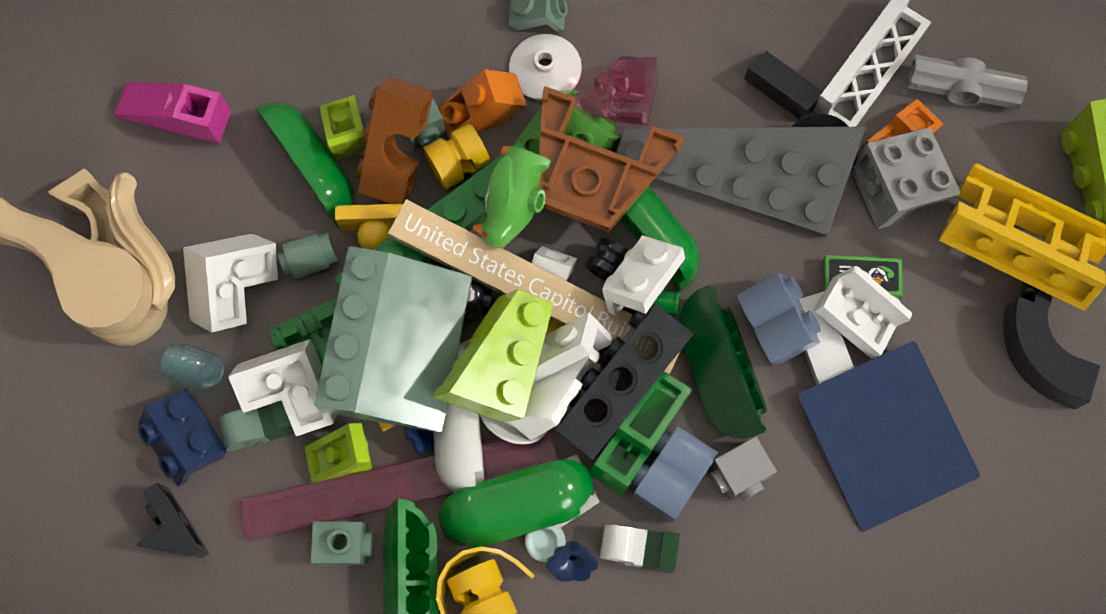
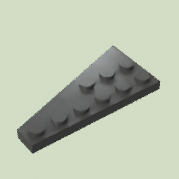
[617,126,866,236]

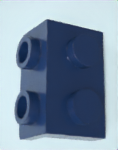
[138,388,227,487]

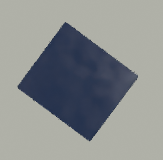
[798,341,980,532]

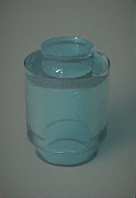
[161,343,224,391]

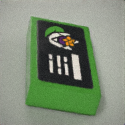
[823,255,903,299]

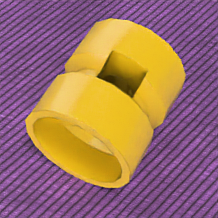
[422,123,491,190]
[447,559,518,614]

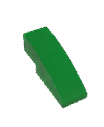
[590,371,692,496]

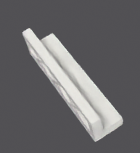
[813,0,931,127]

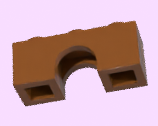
[356,77,434,204]

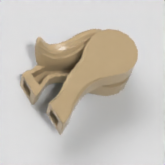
[0,168,175,346]

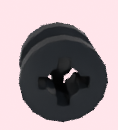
[585,238,628,281]

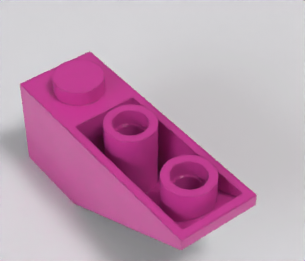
[114,82,232,144]

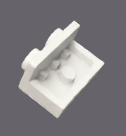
[602,235,685,316]
[814,266,912,359]
[533,312,613,384]

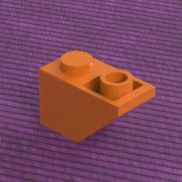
[438,69,527,139]

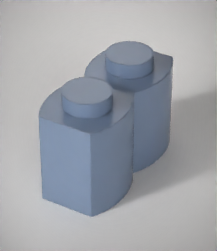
[737,272,821,364]
[631,426,718,523]

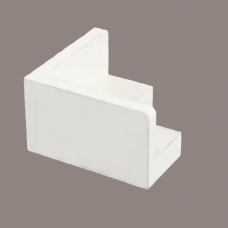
[183,234,278,332]
[228,339,337,436]

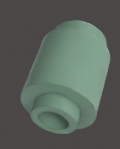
[278,232,338,280]

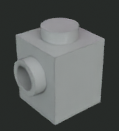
[709,436,777,501]

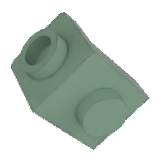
[509,0,568,32]

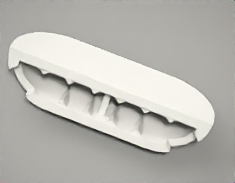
[433,342,485,493]

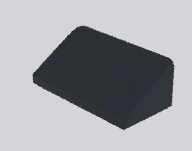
[744,51,823,119]

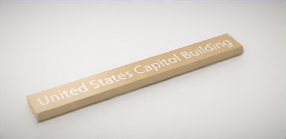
[388,199,679,374]

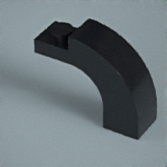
[1003,282,1100,410]

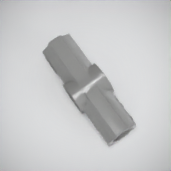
[907,55,1028,110]

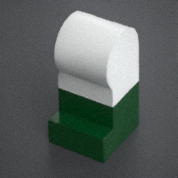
[599,525,680,573]

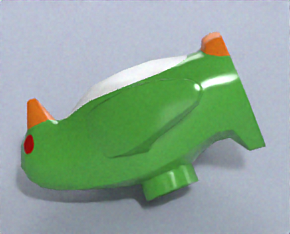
[473,146,551,248]

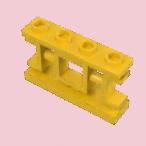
[939,163,1106,311]

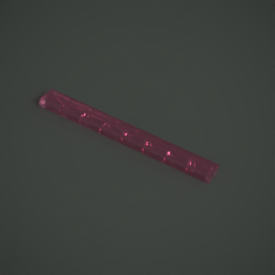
[240,429,558,541]

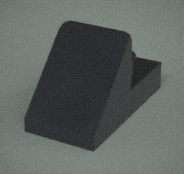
[136,483,209,558]

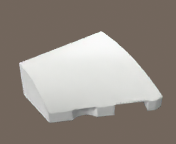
[509,348,600,440]

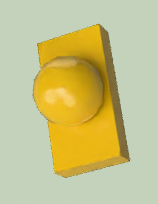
[335,204,403,250]

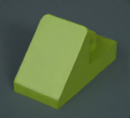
[319,95,366,160]
[304,423,372,485]

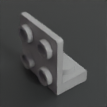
[851,128,960,229]

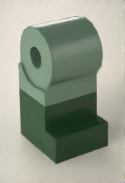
[218,400,294,451]

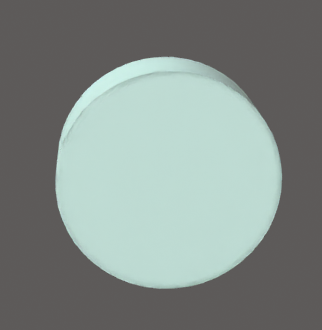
[525,525,566,562]

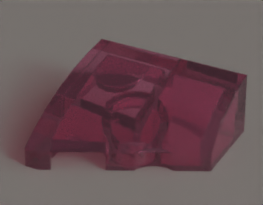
[574,56,658,125]

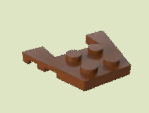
[539,86,685,232]

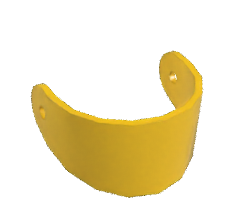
[436,546,535,614]

